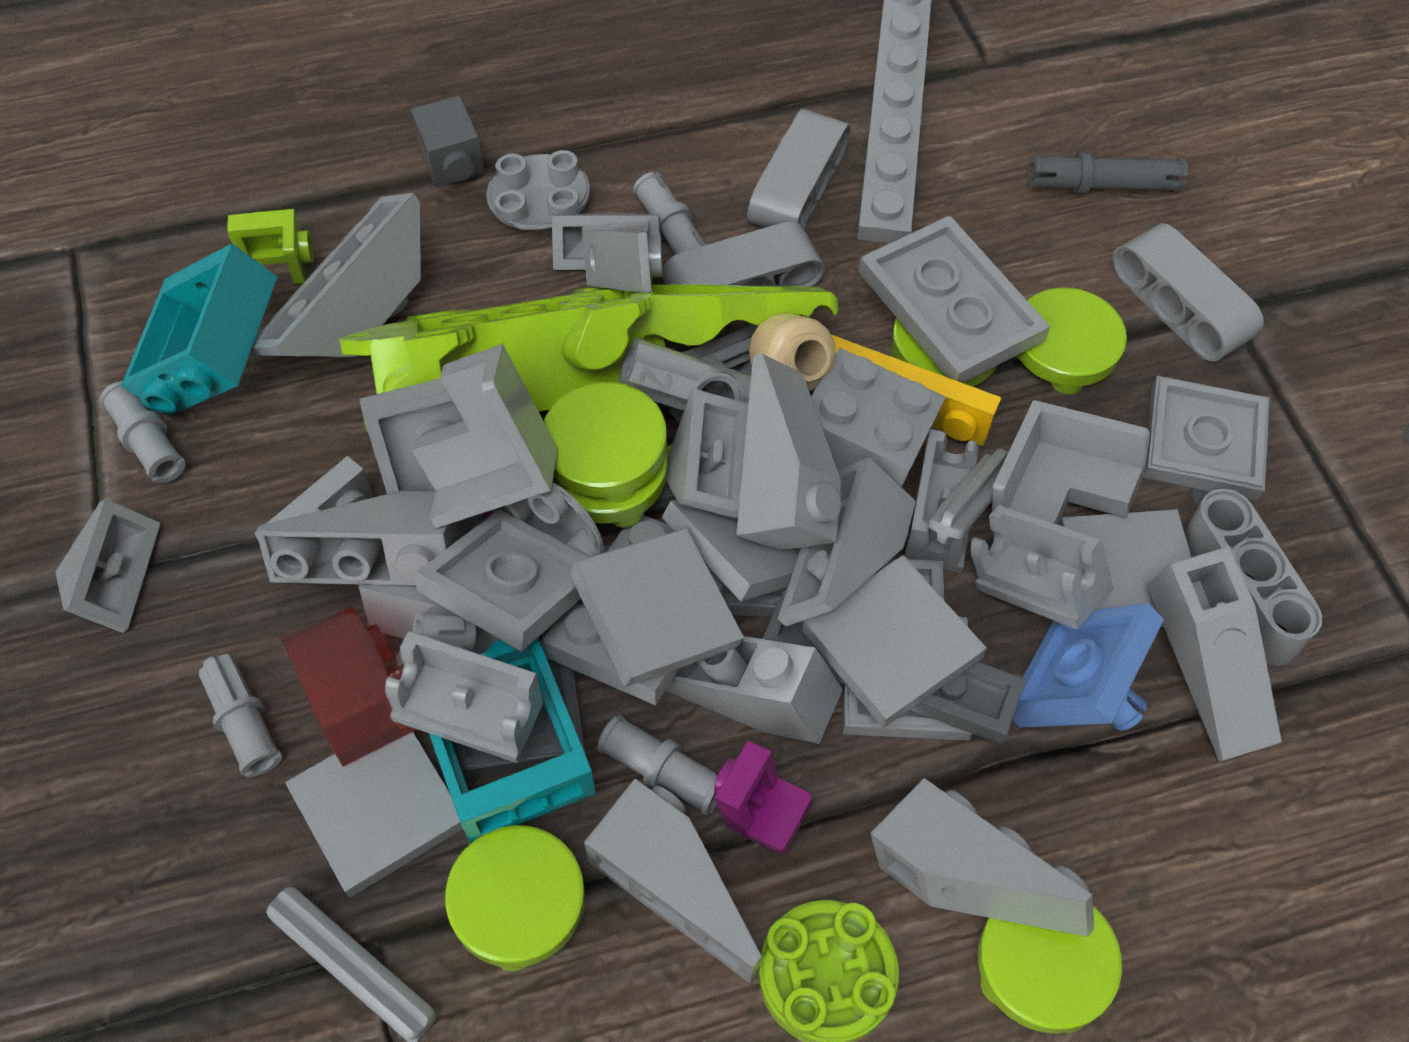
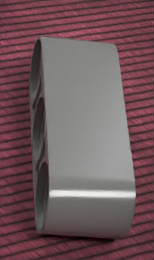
[747,108,851,229]
[662,221,825,286]
[1112,223,1264,362]
[1184,489,1322,666]

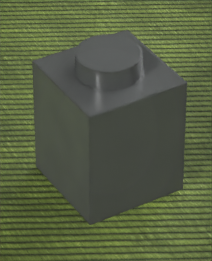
[410,95,485,188]

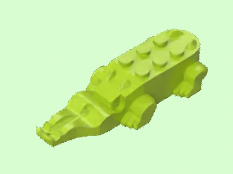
[338,284,838,434]

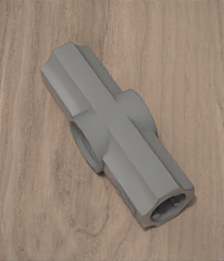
[618,337,751,411]

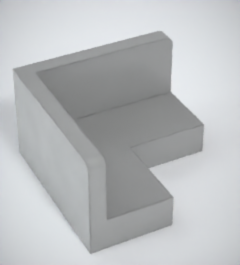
[412,344,558,528]
[992,400,1150,525]

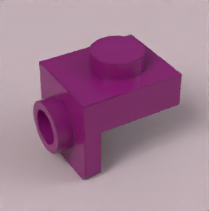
[714,741,813,854]

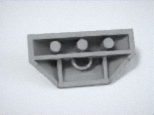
[250,193,421,357]

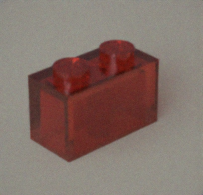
[282,606,415,767]

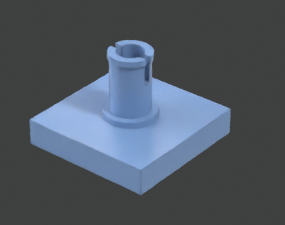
[1012,603,1164,731]

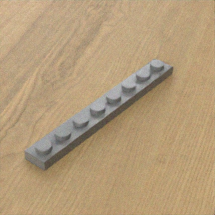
[857,0,931,244]

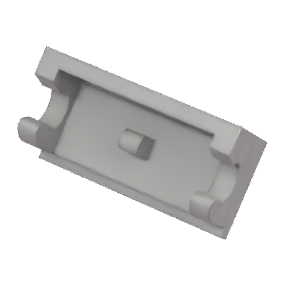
[904,429,979,573]
[971,505,1114,630]
[385,631,543,763]

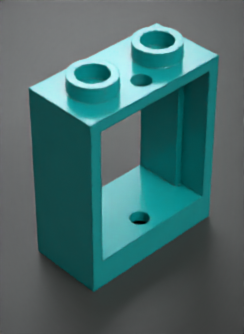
[121,243,277,416]
[429,638,596,844]

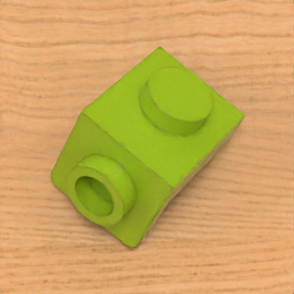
[227,209,314,284]

